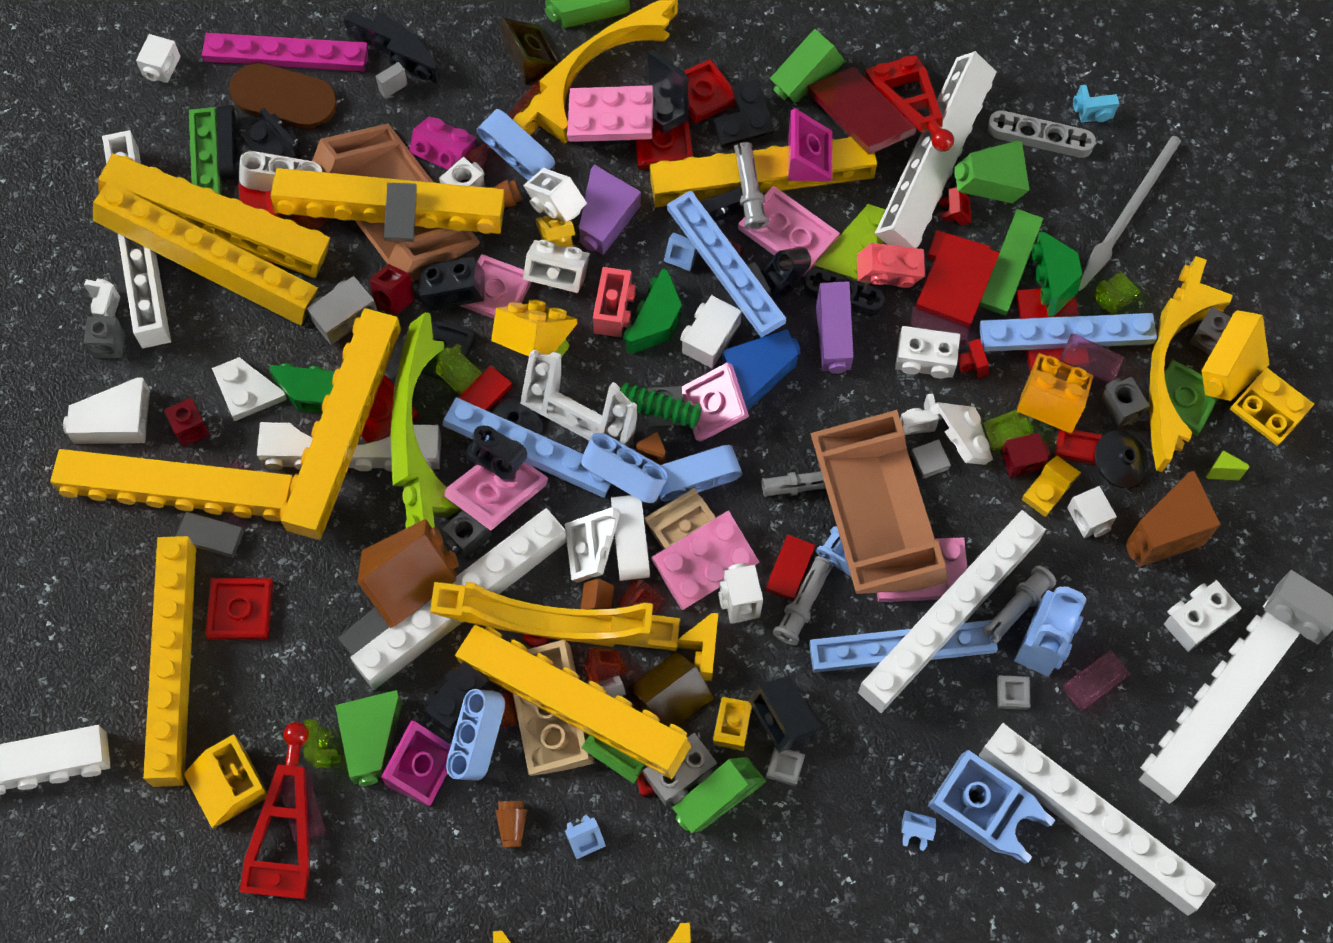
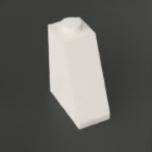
[63,378,150,444]

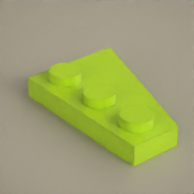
[814,204,886,284]

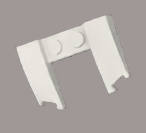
[520,350,637,447]

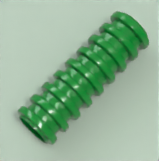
[620,382,702,429]

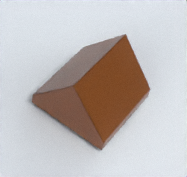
[636,432,666,465]
[581,579,614,610]

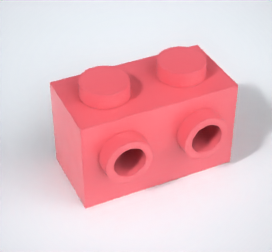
[857,243,925,288]
[593,267,636,338]

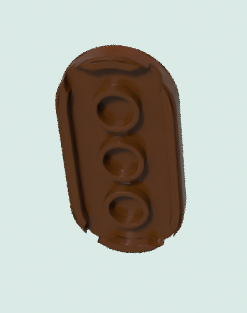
[229,63,337,130]

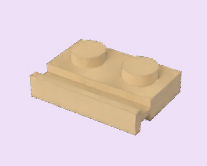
[644,488,716,550]

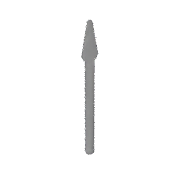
[1079,136,1181,291]

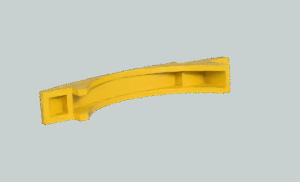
[513,0,678,144]
[1148,256,1233,472]
[430,582,680,651]

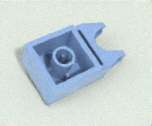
[1014,587,1086,676]
[928,750,1055,864]

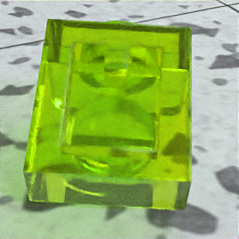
[1094,271,1140,315]
[435,343,482,395]
[983,410,1033,452]
[304,719,340,768]

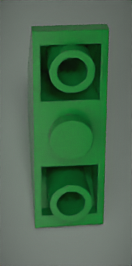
[1032,232,1083,316]
[623,268,682,354]
[270,363,335,414]

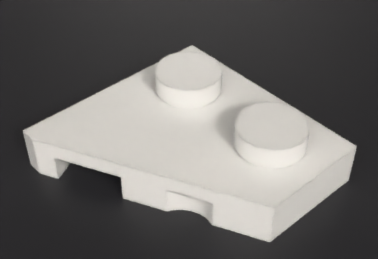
[212,357,287,421]
[930,402,993,465]
[565,507,620,583]

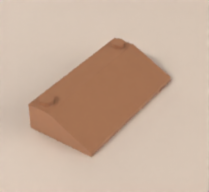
[312,123,480,281]
[810,410,948,594]

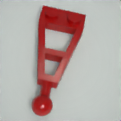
[865,55,954,152]
[239,722,310,899]

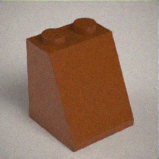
[1126,471,1221,568]
[357,519,459,628]

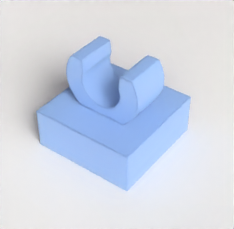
[664,232,697,271]
[902,811,936,851]
[565,815,606,859]

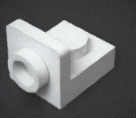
[84,279,120,317]
[900,393,942,435]

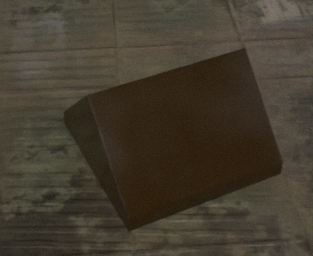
[500,18,561,85]
[627,651,714,727]

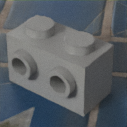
[306,276,378,345]
[1264,570,1333,644]
[643,733,717,807]

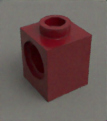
[369,264,415,316]
[164,397,210,448]
[1000,433,1050,478]

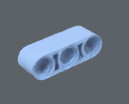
[477,109,555,181]
[581,433,668,503]
[659,445,742,502]
[446,689,505,781]

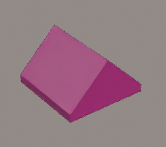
[788,108,832,182]
[381,720,451,807]

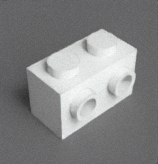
[523,168,587,222]
[523,240,590,293]
[680,295,742,369]
[895,326,960,379]
[718,563,763,624]
[1164,580,1242,652]

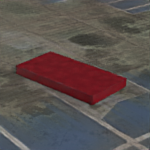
[808,66,916,155]

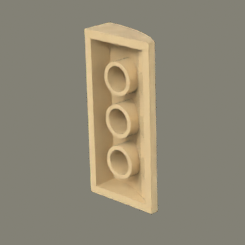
[513,640,595,776]

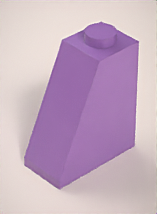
[579,165,641,255]
[816,282,853,374]

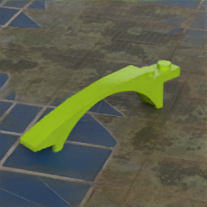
[390,312,462,528]

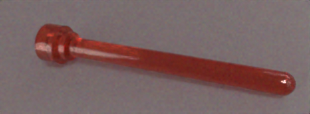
[464,72,548,169]

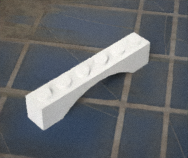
[257,422,442,472]

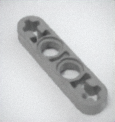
[987,111,1096,158]

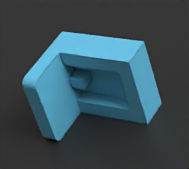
[1073,85,1119,123]

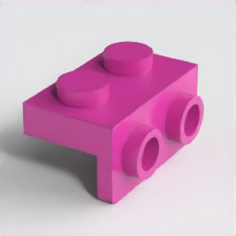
[409,116,477,170]

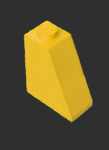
[1202,310,1270,401]

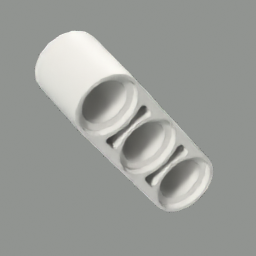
[239,151,322,191]
[611,495,650,581]

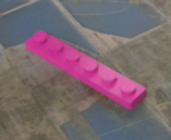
[202,33,369,72]

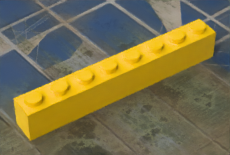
[650,137,877,208]
[98,153,330,279]
[270,168,504,234]
[93,181,318,326]
[279,308,401,541]
[50,449,293,521]
[143,536,196,787]
[455,624,691,779]

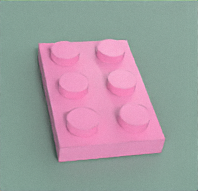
[567,85,654,142]
[738,186,840,277]
[444,462,548,531]
[651,511,760,610]
[877,538,967,602]

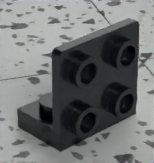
[648,50,689,134]

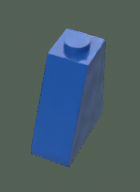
[721,329,801,411]

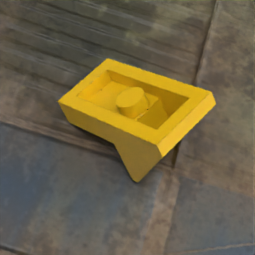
[536,215,575,248]
[1021,455,1081,517]
[678,613,718,681]
[713,697,752,751]

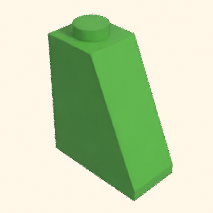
[545,0,630,29]
[770,29,846,103]
[954,141,1029,204]
[335,690,402,786]
[672,757,766,833]

